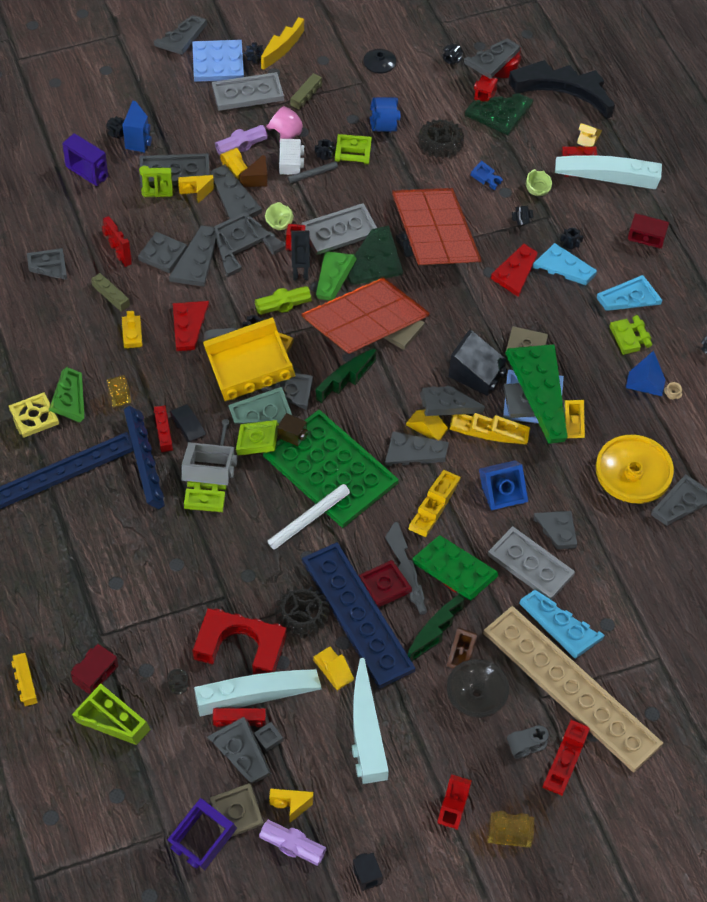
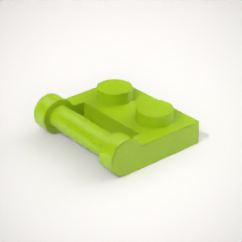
[335,134,372,164]
[139,166,173,197]

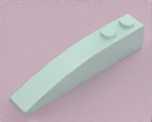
[555,155,662,189]
[352,658,389,784]
[194,669,321,717]

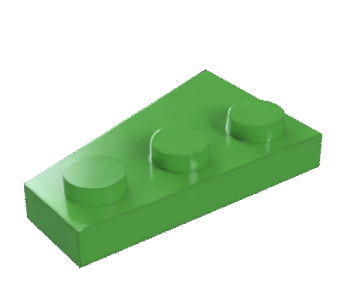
[316,251,357,301]
[49,367,84,422]

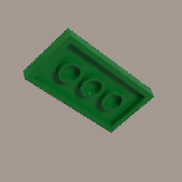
[412,535,498,601]

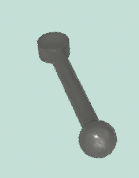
[219,419,229,446]

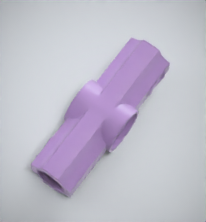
[215,125,267,156]
[259,820,326,866]

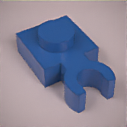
[470,161,503,190]

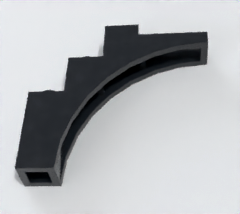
[508,60,615,119]

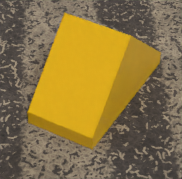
[406,409,448,440]

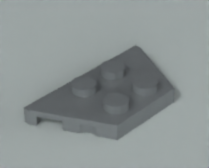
[420,386,485,416]

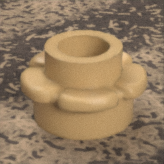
[664,382,682,400]

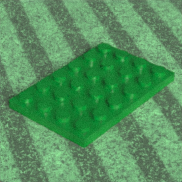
[263,410,399,528]

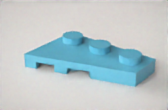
[532,243,597,285]
[597,275,662,311]

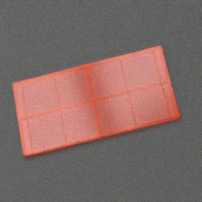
[392,188,481,265]
[301,277,430,354]

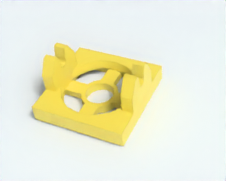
[9,392,59,438]

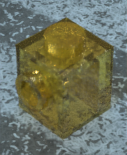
[106,375,131,407]

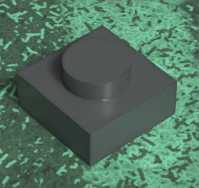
[254,722,283,752]

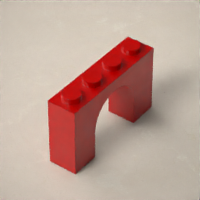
[193,608,286,675]

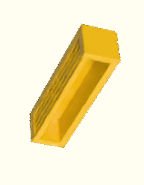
[11,653,38,706]

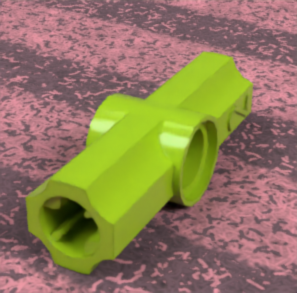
[255,286,311,315]

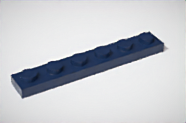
[124,406,165,509]

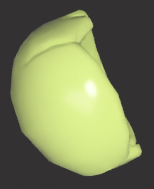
[526,169,552,196]
[265,202,294,231]

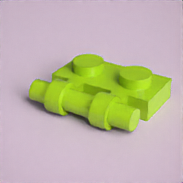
[610,315,653,355]
[184,481,227,512]

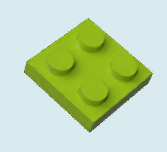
[236,420,279,455]

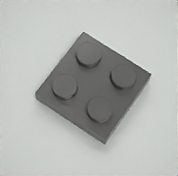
[138,232,187,273]

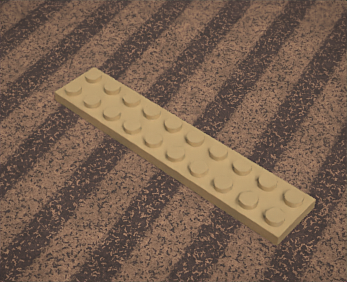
[483,606,663,773]

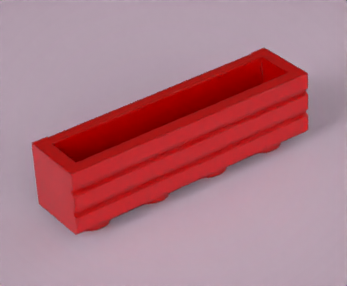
[154,405,173,452]
[213,708,266,727]

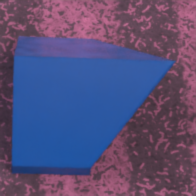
[626,350,666,396]

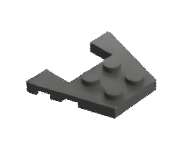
[214,212,286,277]

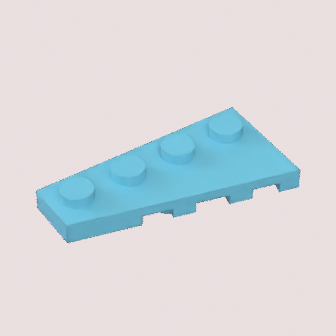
[519,590,605,659]

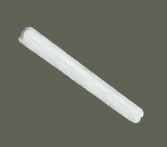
[268,484,350,549]

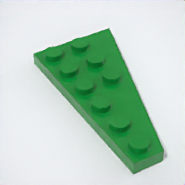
[505,344,568,444]

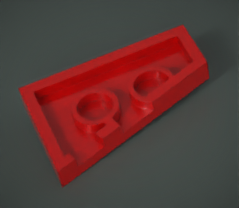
[173,301,209,351]

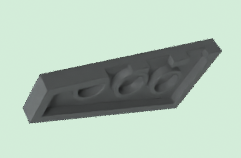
[210,164,262,219]
[169,225,217,287]

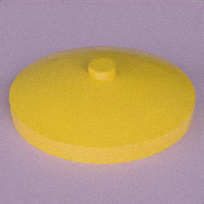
[596,435,674,503]

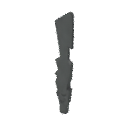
[385,522,427,615]

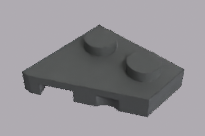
[27,248,67,280]
[533,511,577,549]

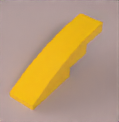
[261,17,304,69]
[449,413,530,444]
[408,470,461,537]

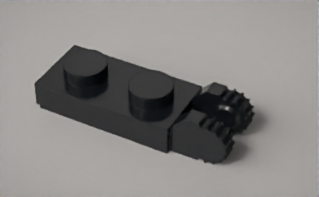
[291,230,310,280]

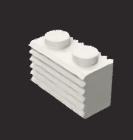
[279,139,304,175]

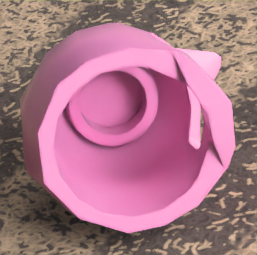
[265,106,303,139]

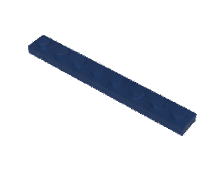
[0,432,134,509]

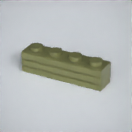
[290,73,322,110]
[91,273,130,312]

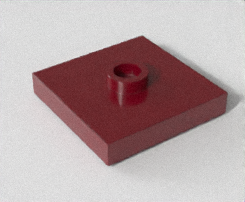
[358,560,412,608]

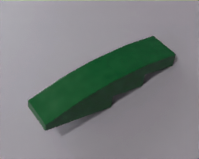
[316,348,377,403]
[408,594,465,662]

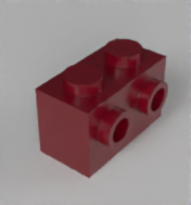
[628,213,669,249]
[71,644,119,695]

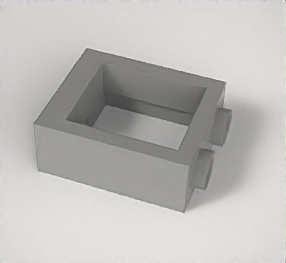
[182,442,237,485]

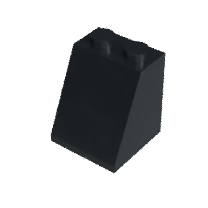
[449,330,508,396]

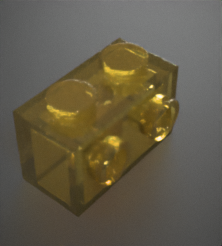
[487,811,535,848]

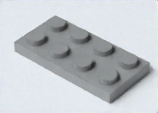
[212,72,284,111]
[301,203,379,255]
[488,526,575,600]

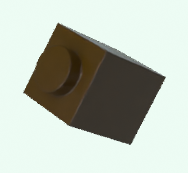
[277,413,308,446]

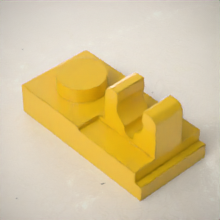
[122,311,143,348]

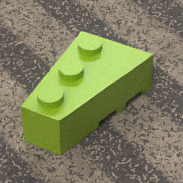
[72,683,151,745]

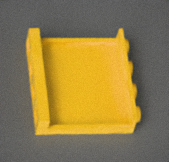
[203,317,295,401]

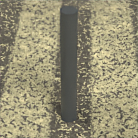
[288,161,338,183]

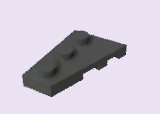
[208,717,271,784]

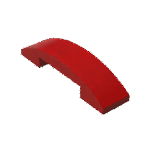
[542,720,590,796]

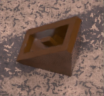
[240,155,267,187]
[446,628,478,673]

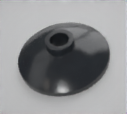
[363,49,396,74]

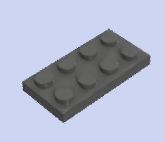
[140,153,210,187]

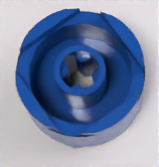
[370,97,401,132]

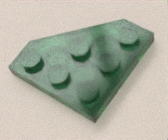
[465,93,533,136]
[348,226,403,286]

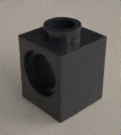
[352,853,383,891]

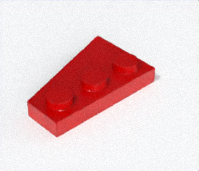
[101,216,132,267]
[491,244,538,297]

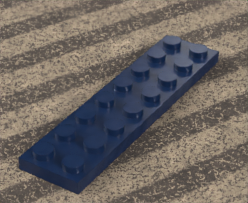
[302,542,416,689]

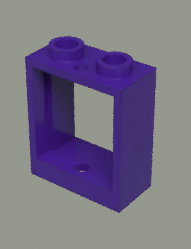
[62,133,108,186]
[167,798,237,870]

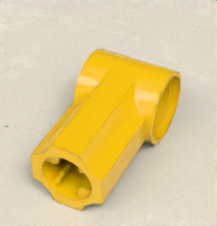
[220,148,248,180]

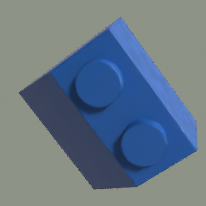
[123,101,152,153]
[479,460,528,510]

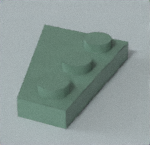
[228,387,292,424]

